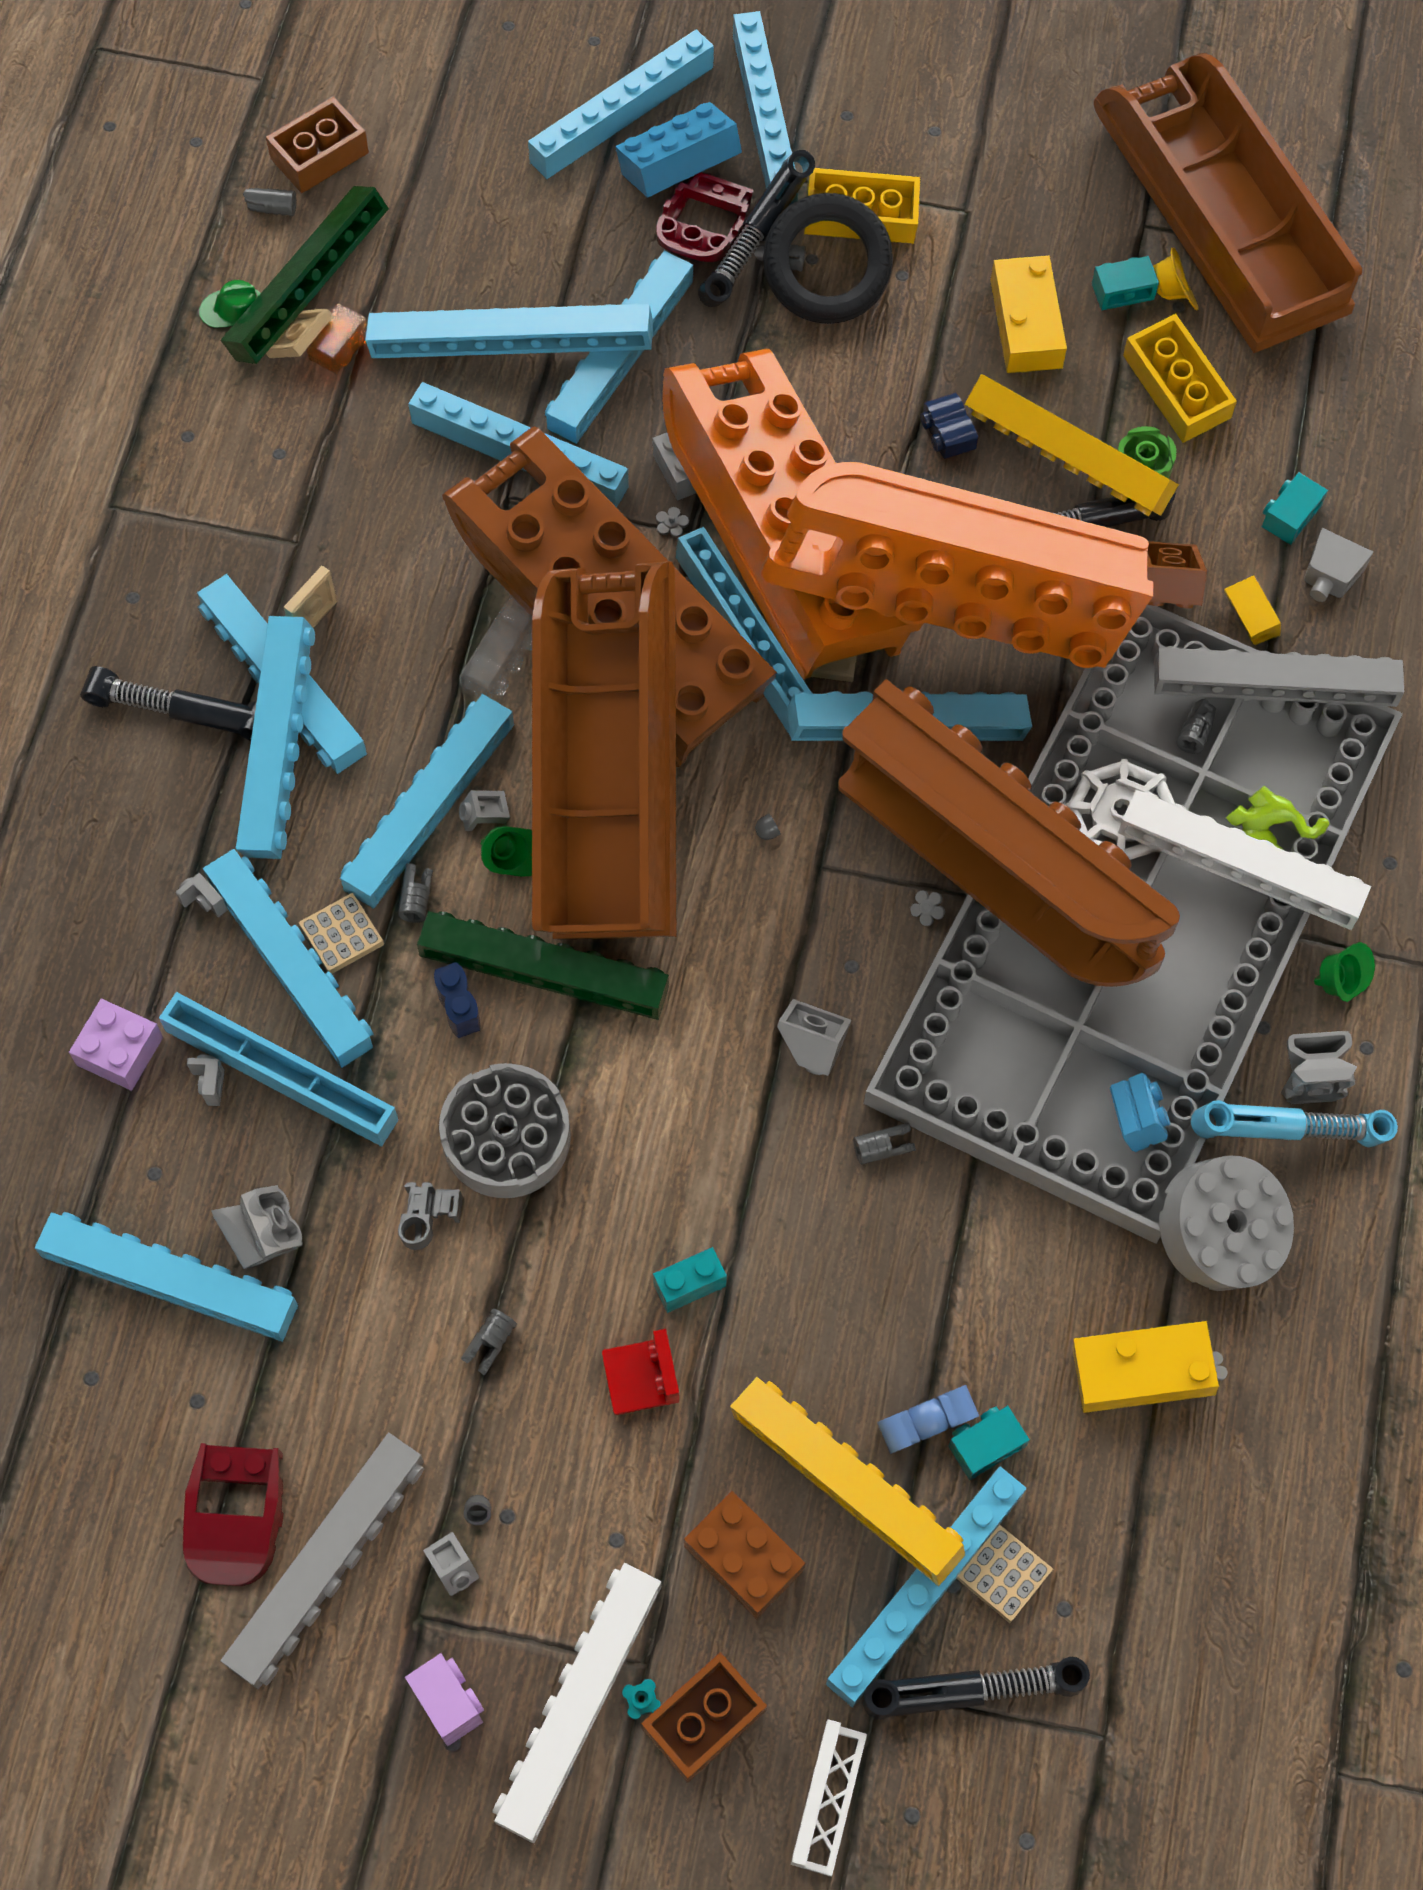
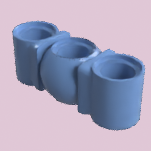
[877,1385,979,1454]

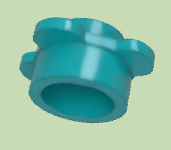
[622,1679,661,1719]

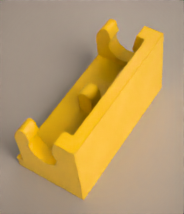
[1224,575,1281,645]

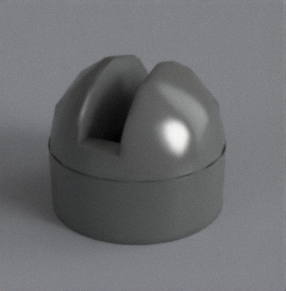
[755,813,781,840]
[464,1494,491,1525]

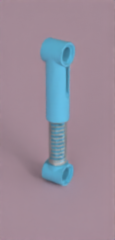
[1191,1100,1398,1147]

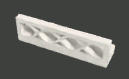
[790,1719,867,1877]

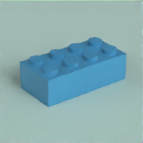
[615,102,742,198]

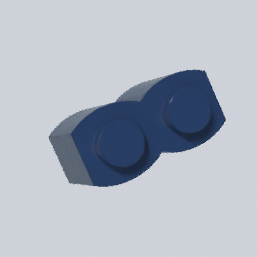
[920,393,978,459]
[434,962,480,1038]

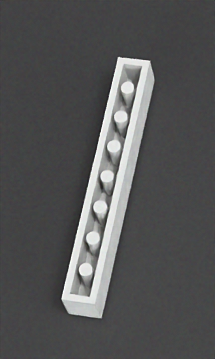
[1118,789,1371,930]
[492,1563,661,1844]

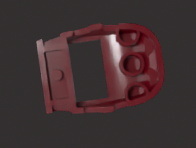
[656,172,753,262]
[183,1443,284,1586]

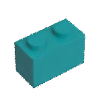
[1092,256,1159,311]
[1262,472,1328,545]
[653,1247,727,1313]
[948,1405,1030,1481]

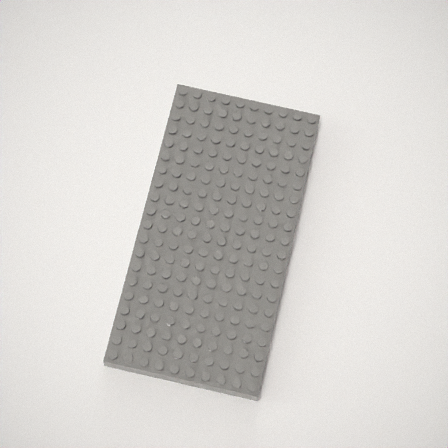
[864,605,1403,1244]

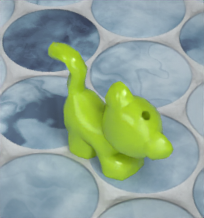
[1225,785,1330,850]

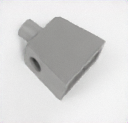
[1304,528,1373,602]

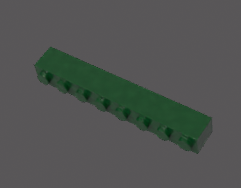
[220,186,389,364]
[417,911,669,1020]

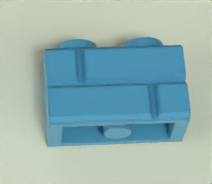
[1110,1073,1170,1152]

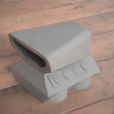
[1281,1031,1357,1104]
[211,1185,302,1269]

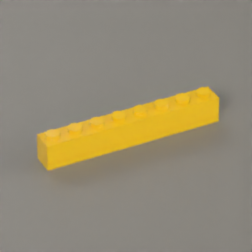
[964,374,1179,516]
[730,1377,965,1586]

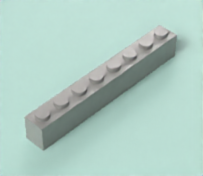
[1154,646,1404,707]
[220,1432,424,1690]

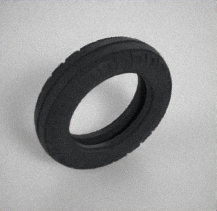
[763,193,893,324]

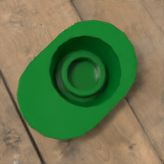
[199,280,261,328]
[480,826,532,877]
[1314,942,1375,1002]

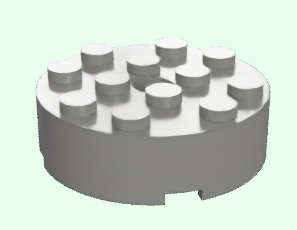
[439,1063,571,1198]
[1159,1156,1294,1291]

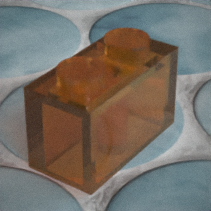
[307,303,367,374]

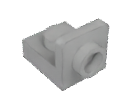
[459,790,510,831]
[176,873,228,918]
[187,1055,225,1106]
[423,1532,479,1595]

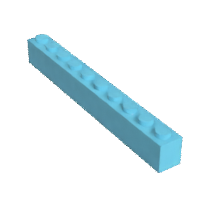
[365,304,653,358]

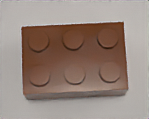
[266,96,369,194]
[1147,541,1207,609]
[684,1491,806,1620]
[641,1652,767,1783]

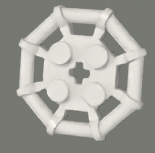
[1065,758,1175,860]

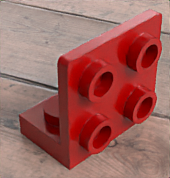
[602,1329,679,1415]

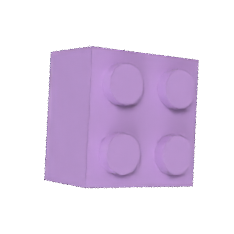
[69,999,163,1091]
[405,1653,484,1746]

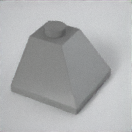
[777,999,852,1076]

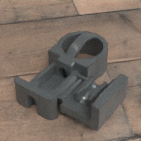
[398,1182,463,1250]

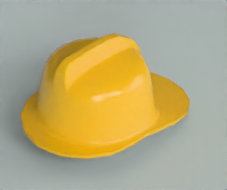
[1153,247,1199,311]

